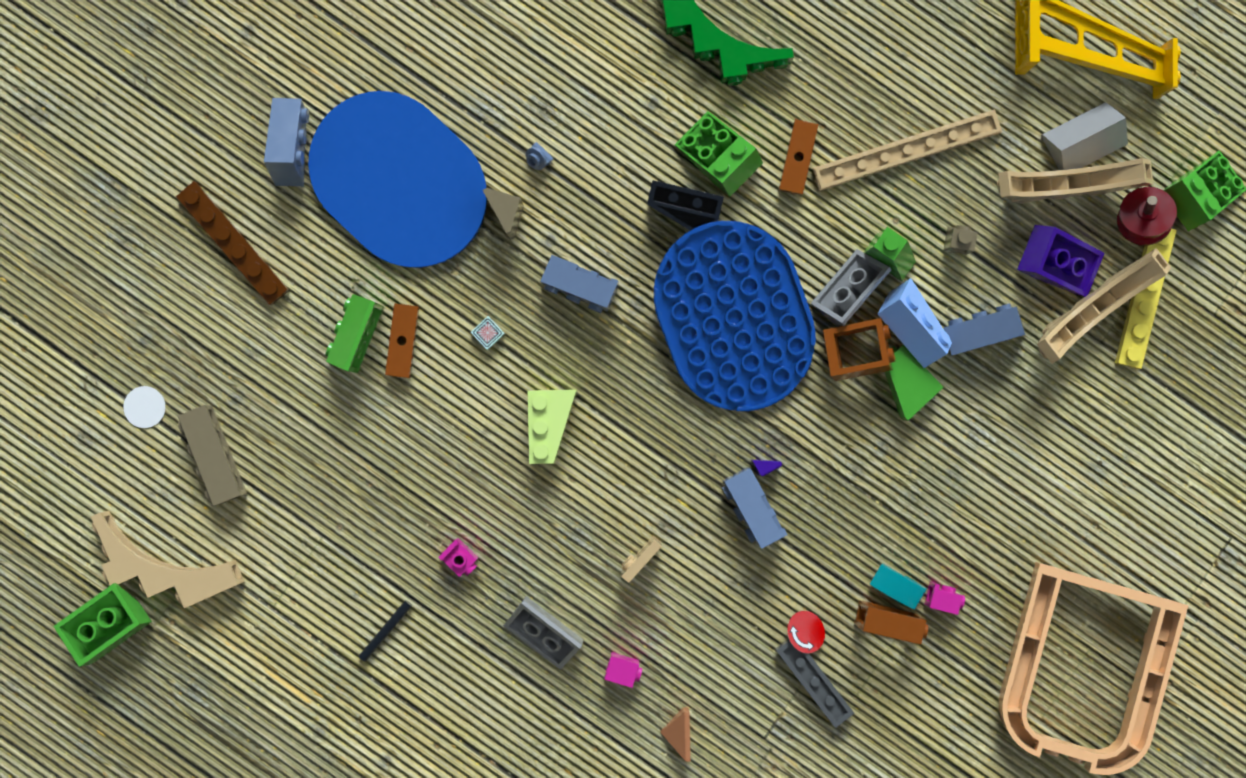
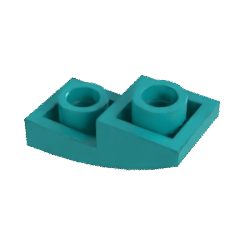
[870,563,927,610]

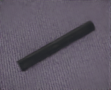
[359,600,412,662]

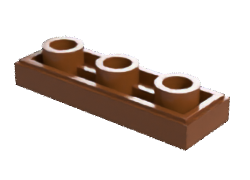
[779,119,819,196]
[385,303,419,378]

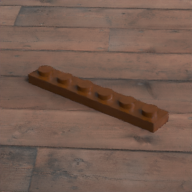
[176,181,290,306]

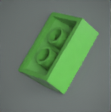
[325,294,384,373]
[53,583,152,667]

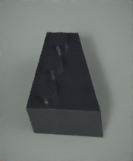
[647,180,724,230]

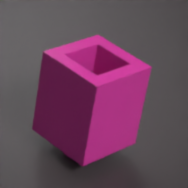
[604,652,642,688]

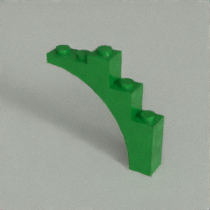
[661,0,794,86]

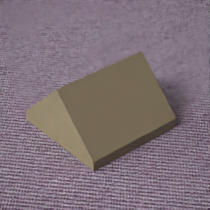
[483,188,524,240]

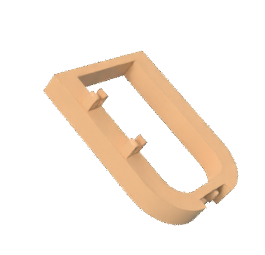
[999,562,1188,775]

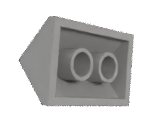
[1041,102,1128,170]
[811,249,891,327]
[503,596,583,670]

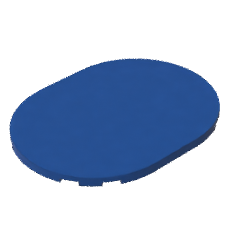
[308,91,488,268]
[653,221,816,411]

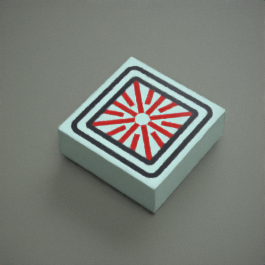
[471,316,505,350]

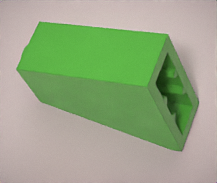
[863,226,916,281]
[884,345,943,421]

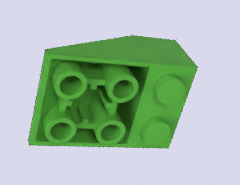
[675,111,763,197]
[1163,150,1246,231]

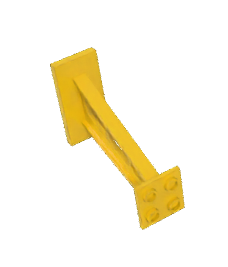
[1015,0,1181,99]

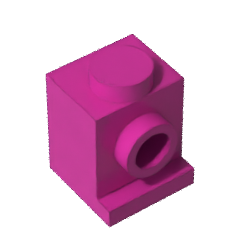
[438,538,478,577]
[924,581,965,615]

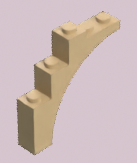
[997,158,1154,204]
[1037,248,1171,364]
[91,511,245,608]

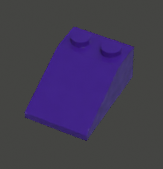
[1017,225,1105,297]

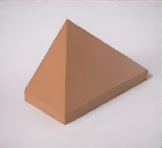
[660,707,691,762]

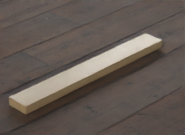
[812,109,1002,192]

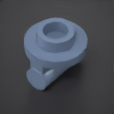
[525,142,554,170]

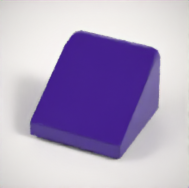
[751,460,782,477]

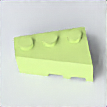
[528,390,577,464]

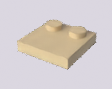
[621,535,662,583]

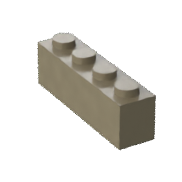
[178,405,247,506]

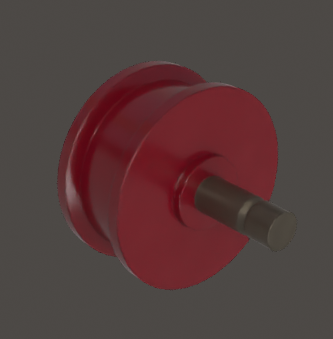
[1117,187,1177,246]

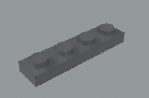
[775,639,854,728]

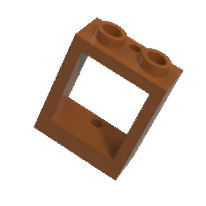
[823,318,896,381]
[854,600,928,645]

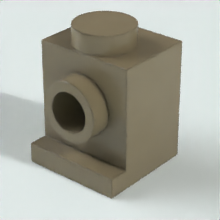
[943,225,978,255]

